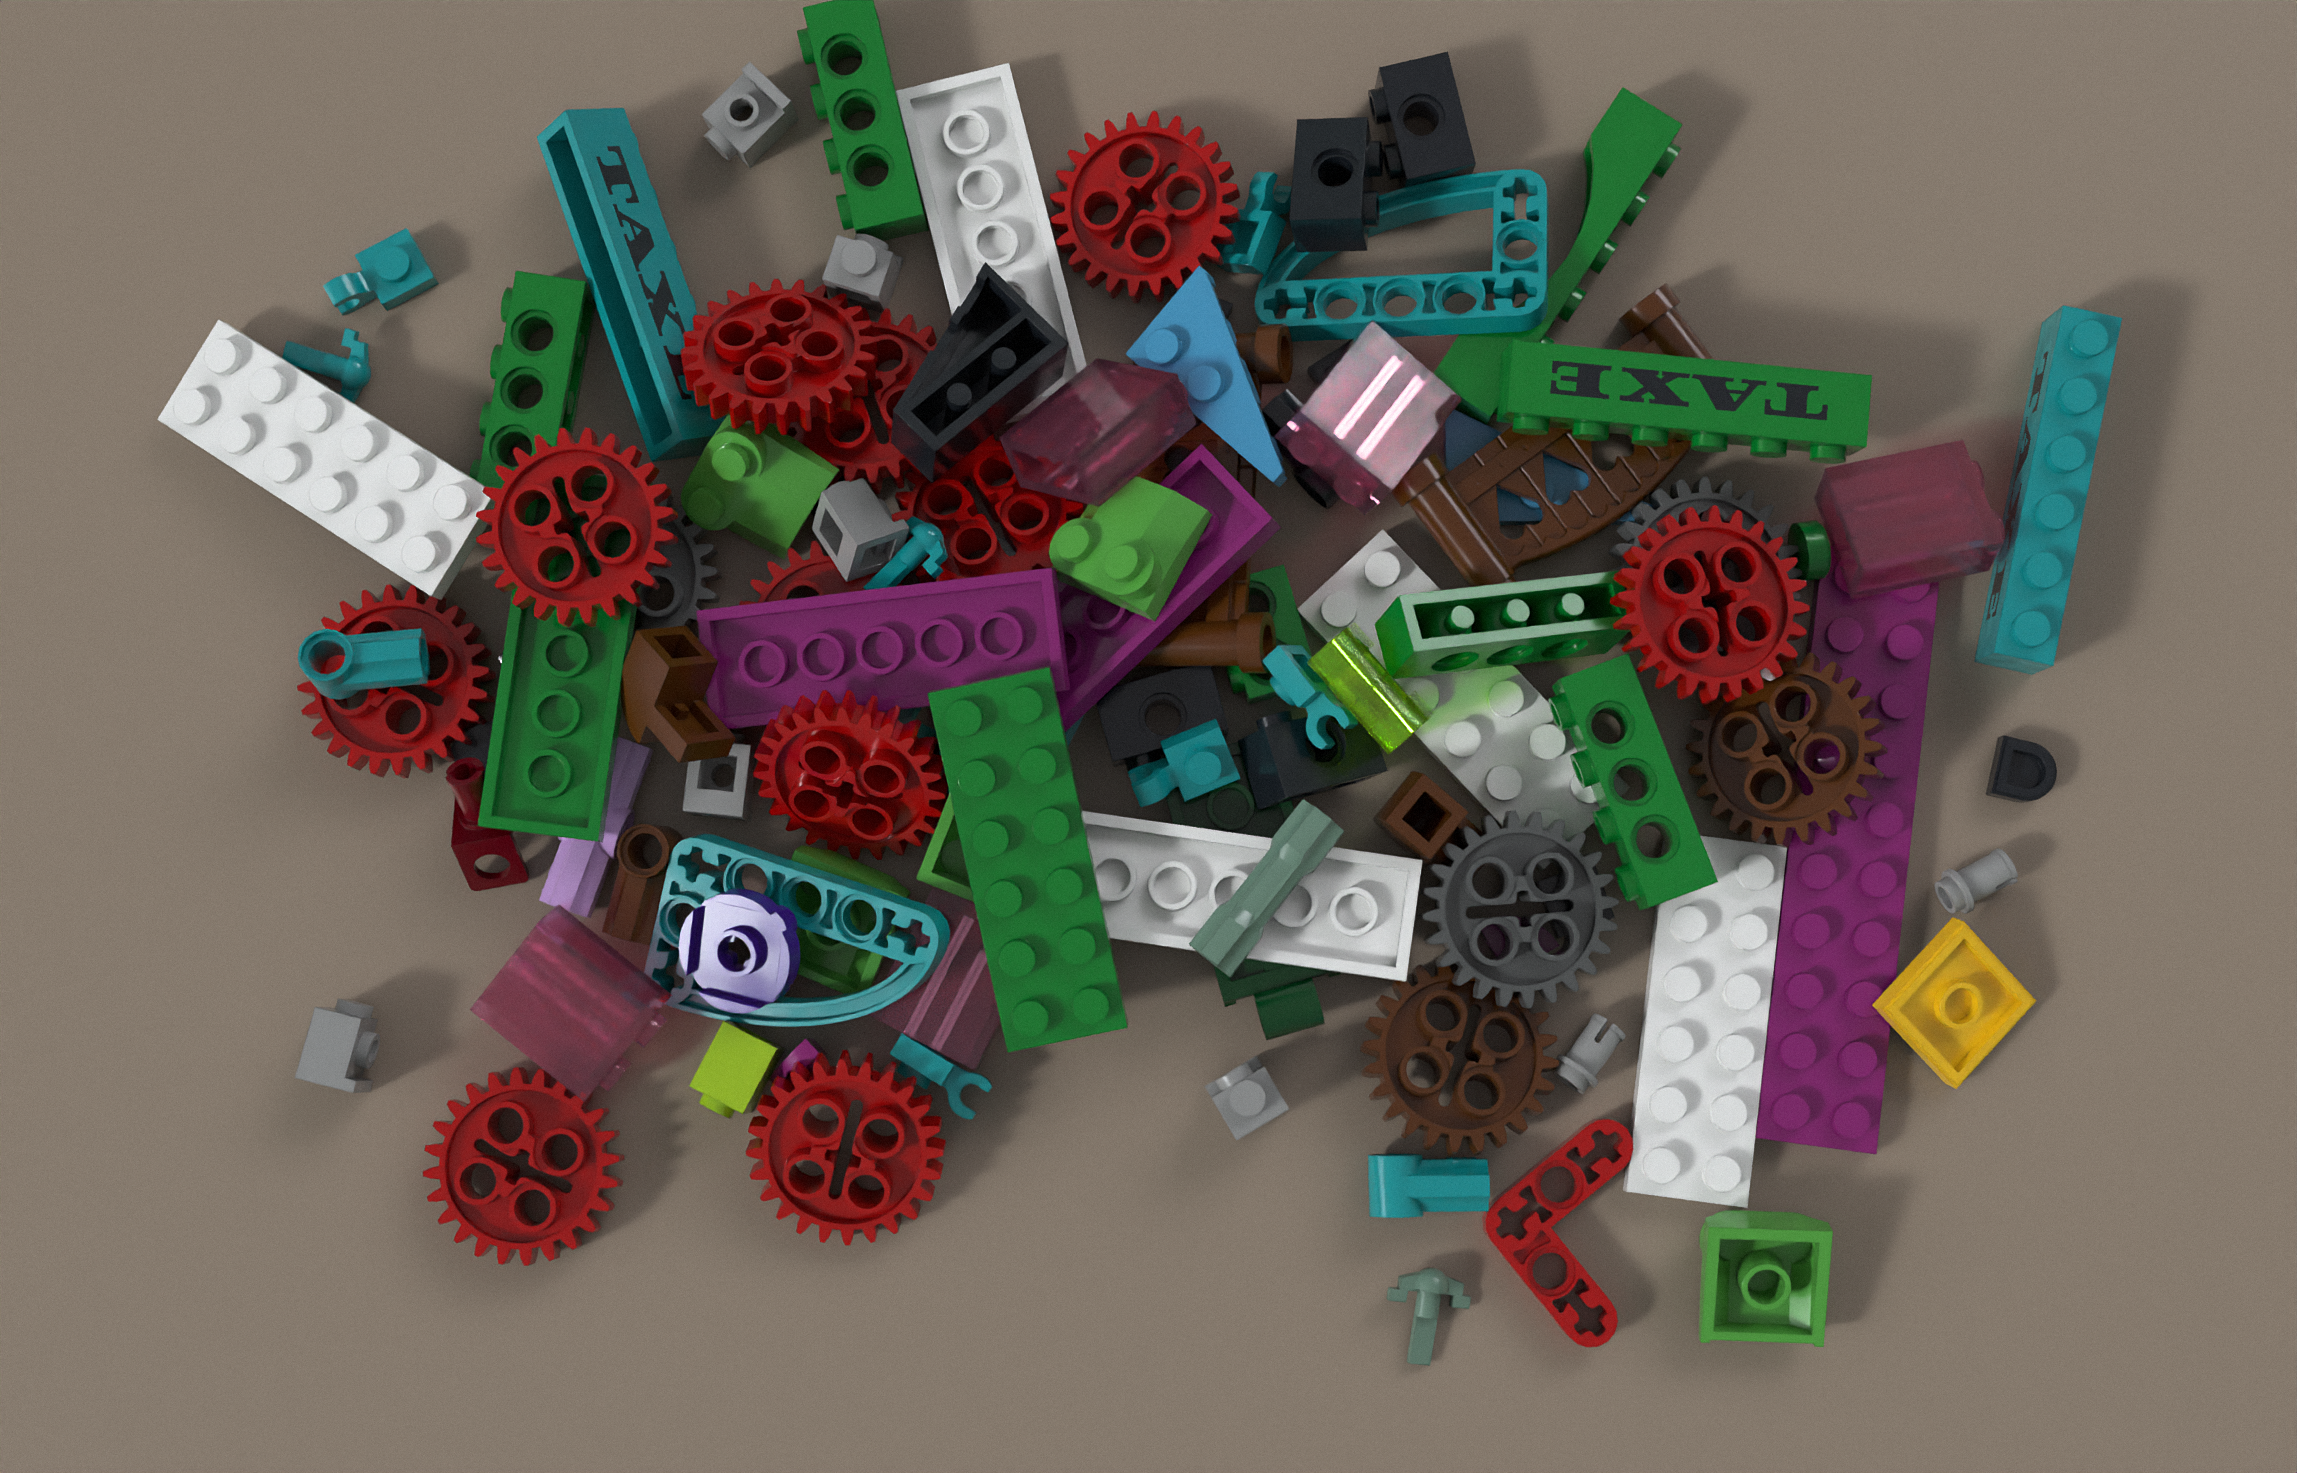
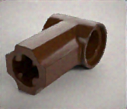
[602,824,684,945]

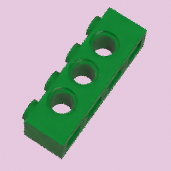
[797,0,929,241]
[469,271,596,489]
[1374,571,1630,680]
[1548,653,1718,911]

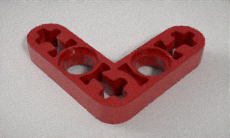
[1482,1118,1634,1347]

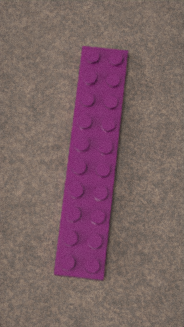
[1755,545,1942,1155]

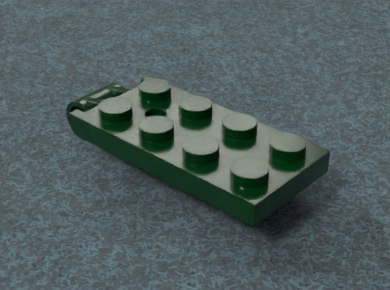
[1165,742,1341,1041]

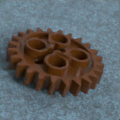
[1686,652,1888,848]
[1360,964,1559,1156]

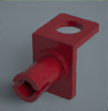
[445,757,529,891]

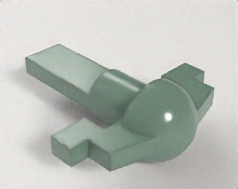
[1386,1268,1471,1366]

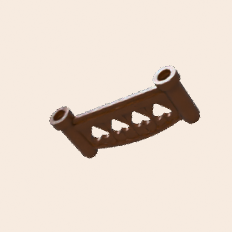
[1388,283,1715,587]
[1123,323,1293,673]

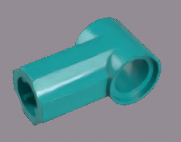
[297,628,430,700]
[1368,1154,1490,1218]

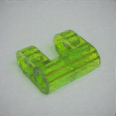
[1307,622,1434,755]

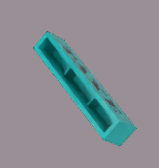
[537,108,729,462]
[1974,305,2122,675]

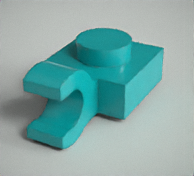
[1215,171,1292,275]
[323,228,439,316]
[1262,645,1358,749]
[1127,718,1241,807]
[889,1033,993,1119]

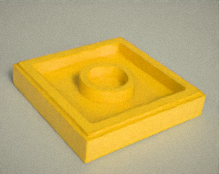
[1872,917,2036,1089]

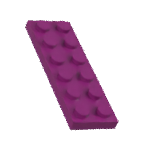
[1056,444,1281,732]
[696,568,1070,729]

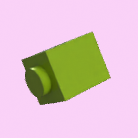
[689,1021,785,1119]

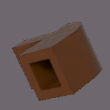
[621,625,736,763]
[1373,771,1485,878]

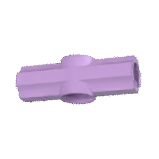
[539,737,653,918]

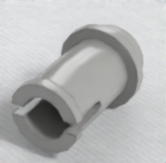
[1934,848,2018,914]
[1553,1013,1626,1094]

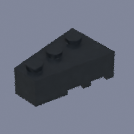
[891,262,1069,483]

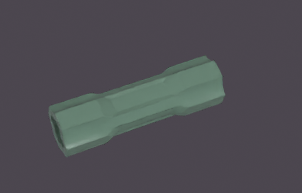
[1189,799,1344,978]

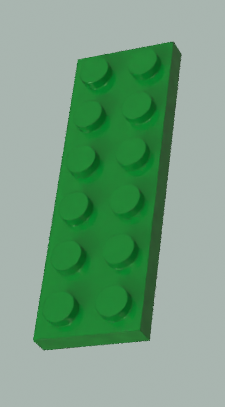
[478,475,653,843]
[927,666,1128,1052]

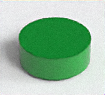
[1788,520,1831,581]

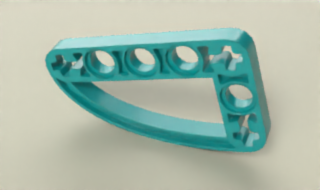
[1254,169,1549,342]
[644,833,950,1027]

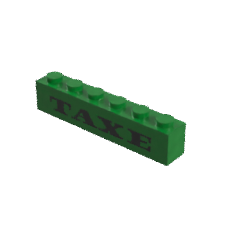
[1497,340,1872,464]

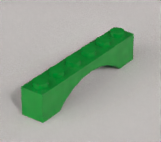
[1426,87,1683,425]

